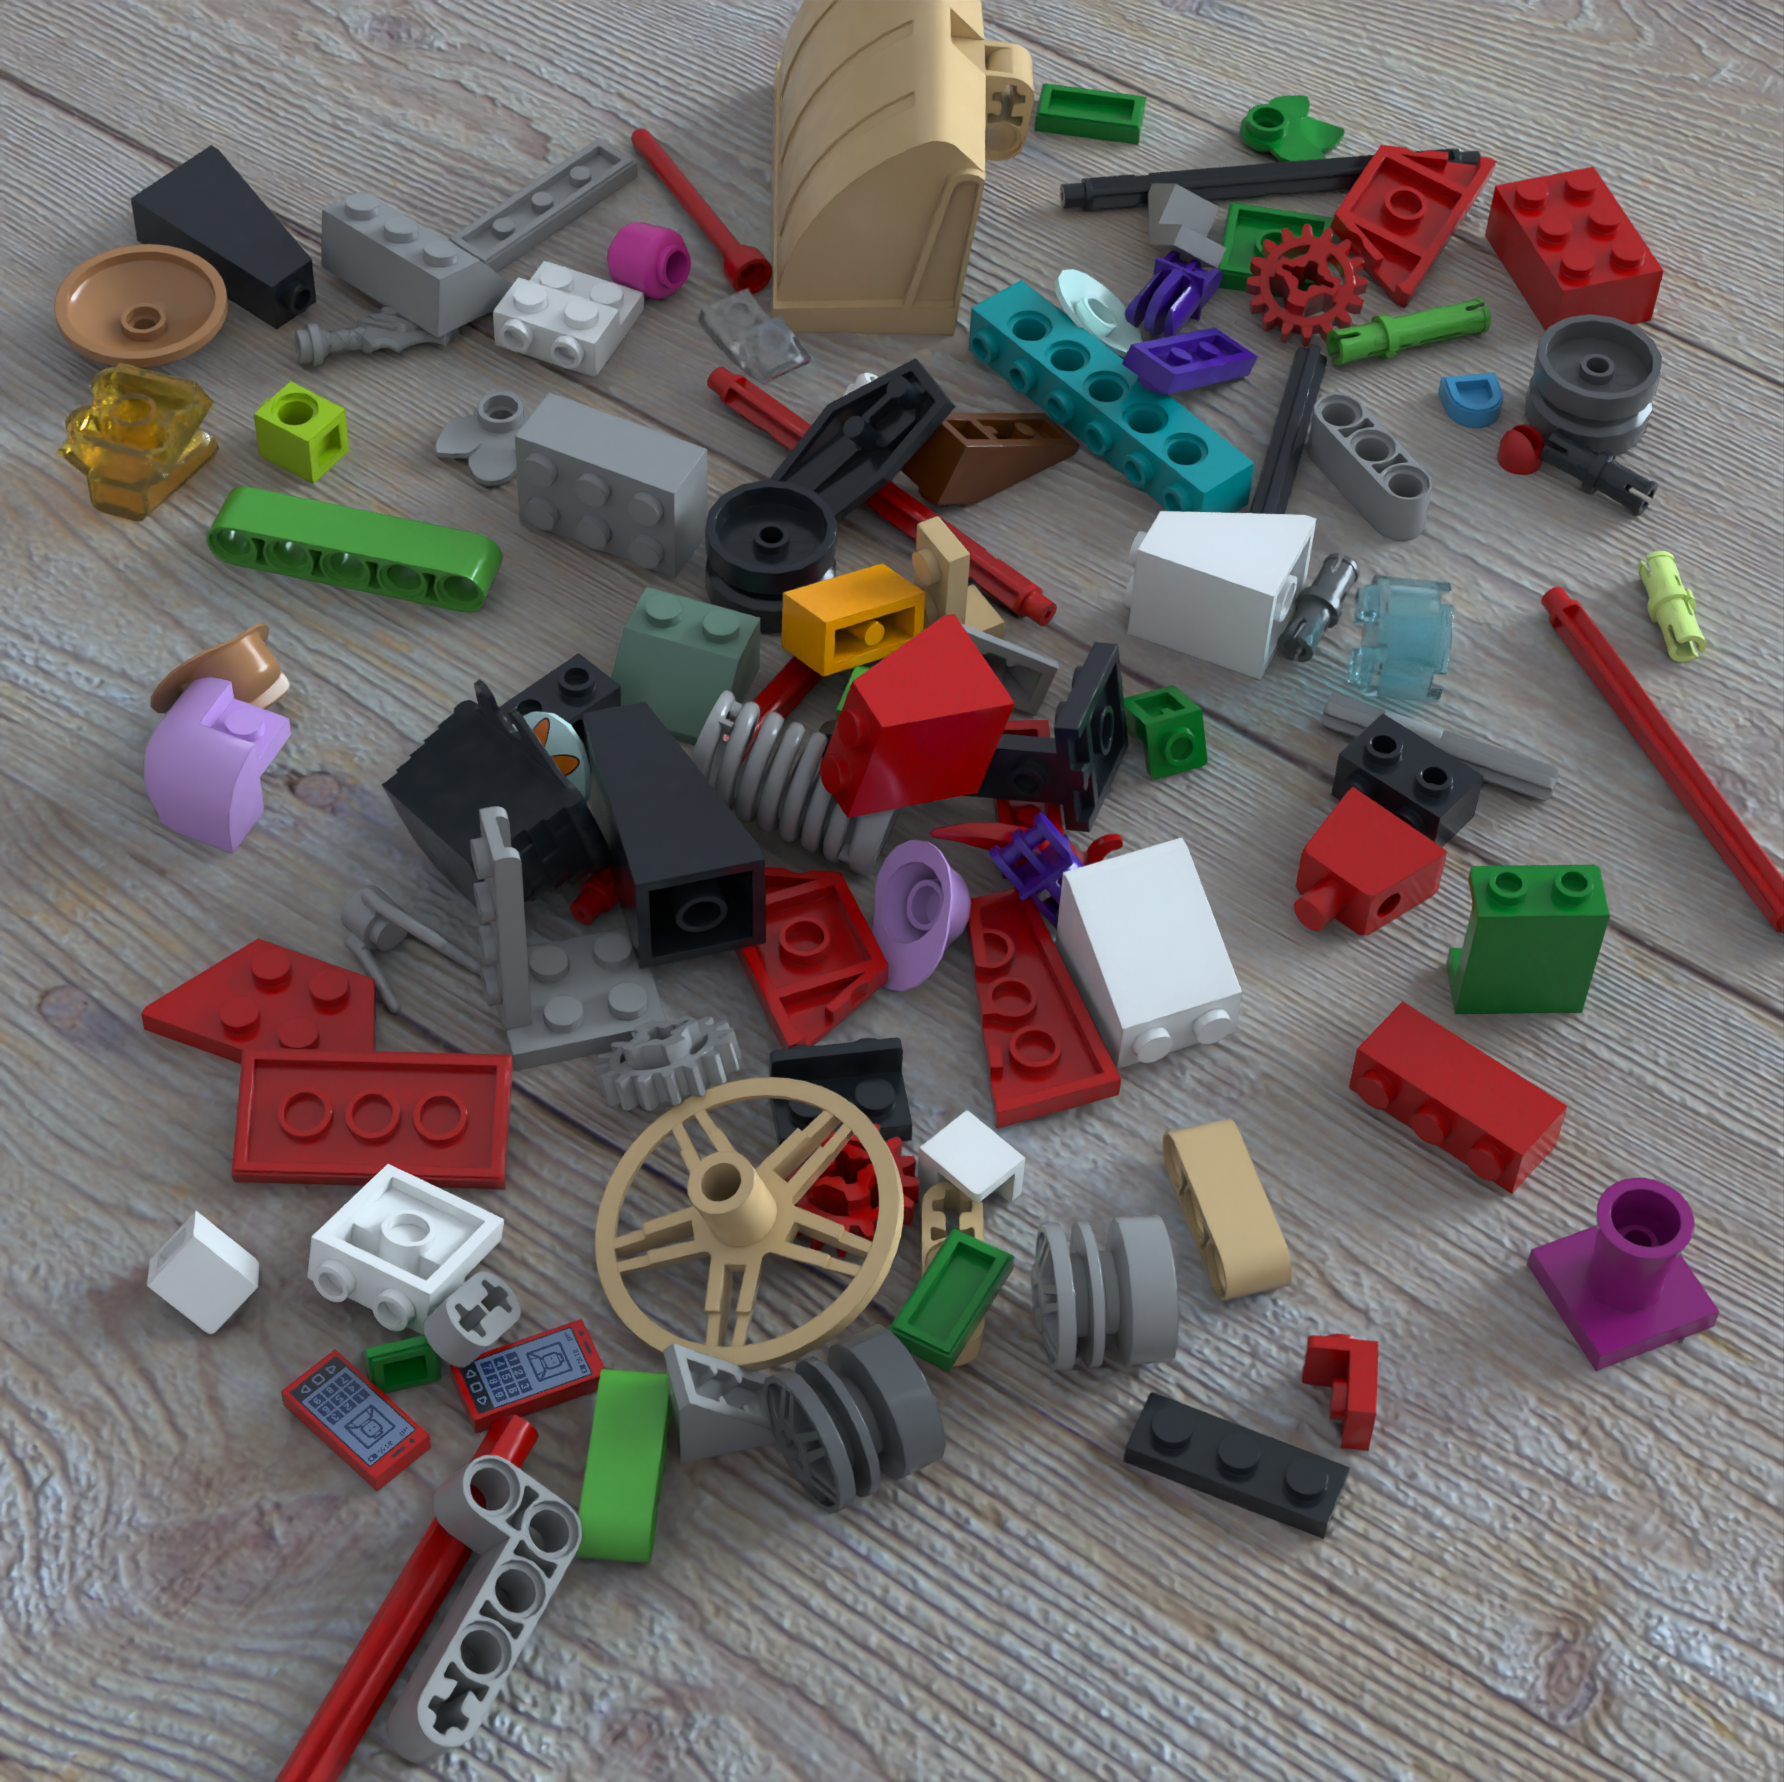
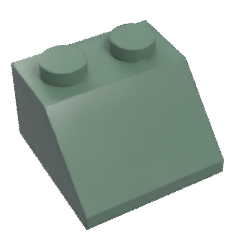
[611,586,760,745]

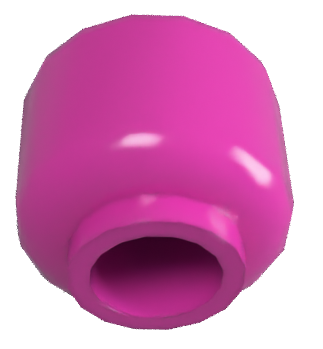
[607,222,691,299]

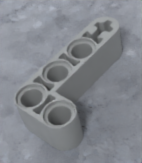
[388,1455,582,1763]

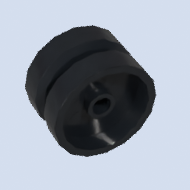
[705,480,837,632]

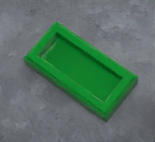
[1034,83,1146,145]
[888,1228,1014,1372]

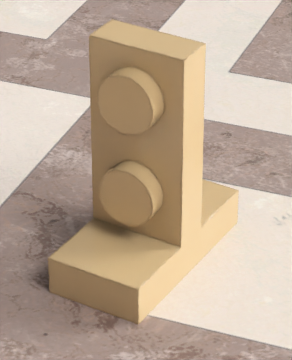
[912,516,1005,639]

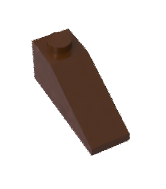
[902,413,1080,507]

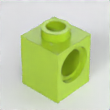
[254,381,350,484]

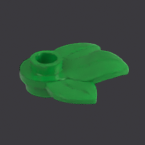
[1239,95,1345,162]

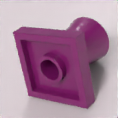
[1527,1178,1720,1371]

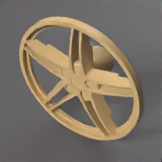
[595,1077,904,1371]

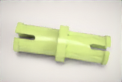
[1637,551,1707,662]

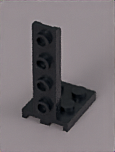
[819,642,1129,832]

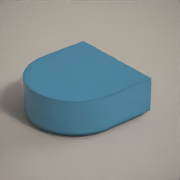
[1438,373,1503,428]

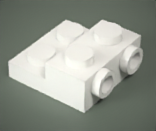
[493,261,644,378]
[307,1164,504,1335]

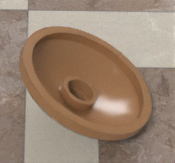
[54,244,228,369]

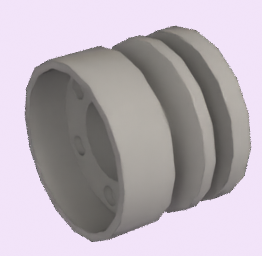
[1031,1214,1179,1372]

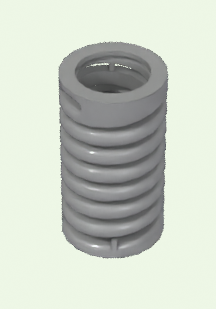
[690,690,901,878]

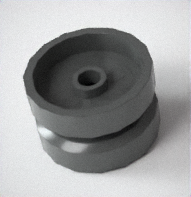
[1525,314,1662,455]

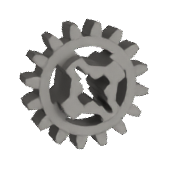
[594,1016,742,1111]

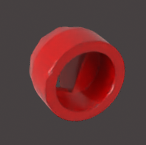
[1497,424,1545,475]

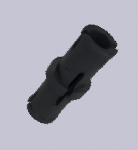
[1540,428,1658,516]

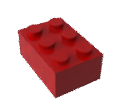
[1485,167,1664,332]

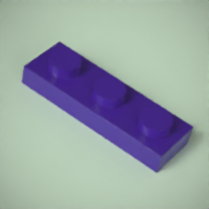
[1122,328,1258,395]

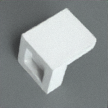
[917,1110,1025,1202]
[147,1211,259,1334]

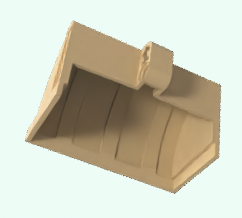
[769,0,1034,335]

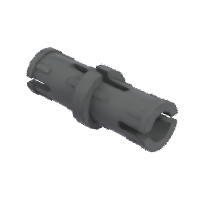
[1277,553,1360,662]

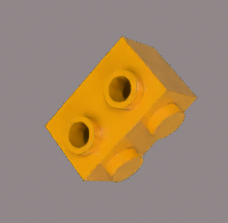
[781,563,926,677]

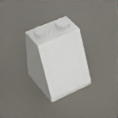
[1123,511,1317,680]
[1055,837,1242,1069]

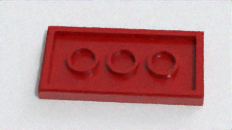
[231,1047,513,1189]

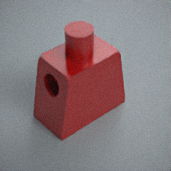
[1294,787,1447,935]

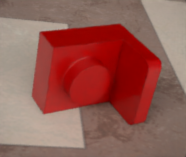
[1302,1334,1379,1451]

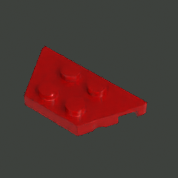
[1330,145,1497,308]
[735,867,889,1050]
[141,938,376,1064]

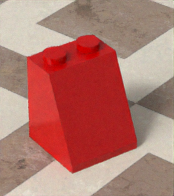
[818,614,1015,818]

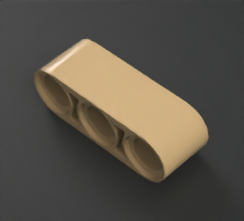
[1162,1118,1292,1300]

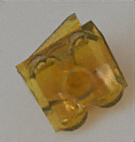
[56,362,219,522]

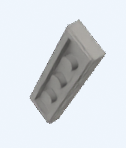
[447,138,638,273]

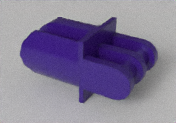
[1124,251,1222,338]
[989,812,1084,930]

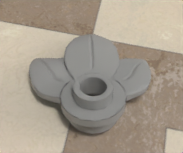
[435,391,530,486]

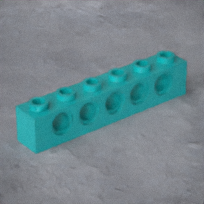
[968,280,1254,513]

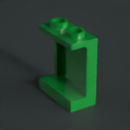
[1446,865,1610,1014]

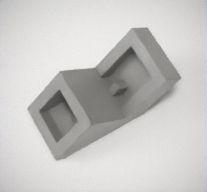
[1148,183,1226,268]

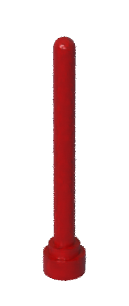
[631,128,772,296]

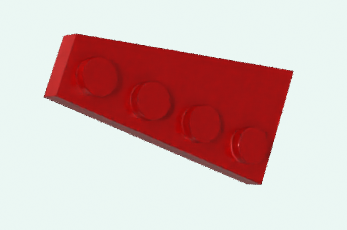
[966,887,1121,1129]

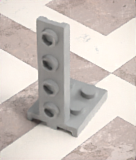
[470,806,667,1071]

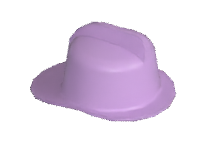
[872,840,971,992]

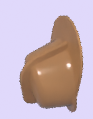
[150,623,290,713]

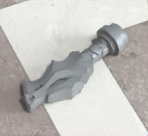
[294,307,459,367]

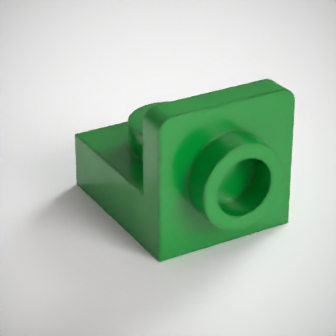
[1124,685,1208,779]

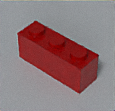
[1349,1001,1567,1194]

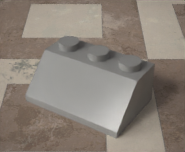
[321,191,512,338]

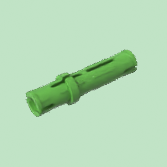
[1326,297,1491,366]

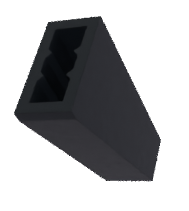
[131,145,317,330]

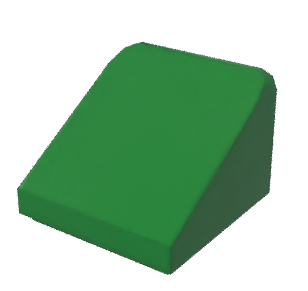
[362,1335,441,1394]

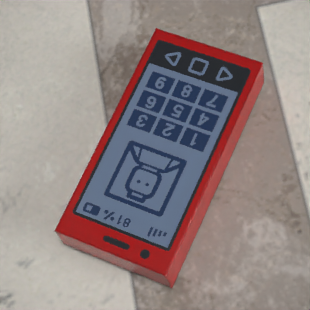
[450,1319,605,1434]
[281,1349,431,1492]

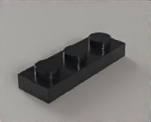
[1123,1392,1350,1539]

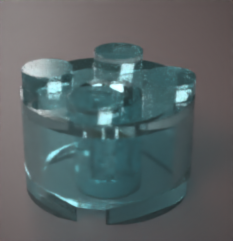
[1348,575,1453,702]

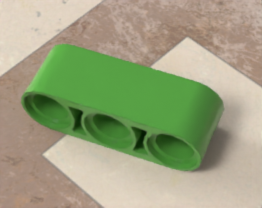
[576,1368,672,1564]

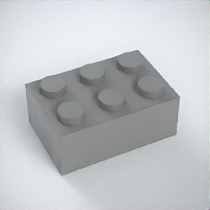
[515,392,708,578]

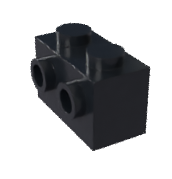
[1331,714,1484,847]

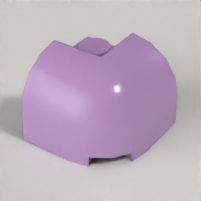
[143,677,291,853]

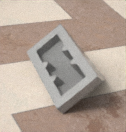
[961,623,1060,716]
[663,1343,777,1464]

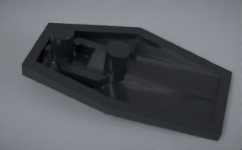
[769,358,956,523]

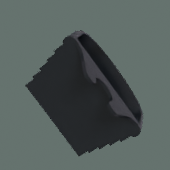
[382,679,611,908]

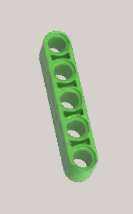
[206,486,503,612]

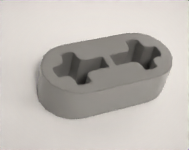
[423,1271,521,1367]

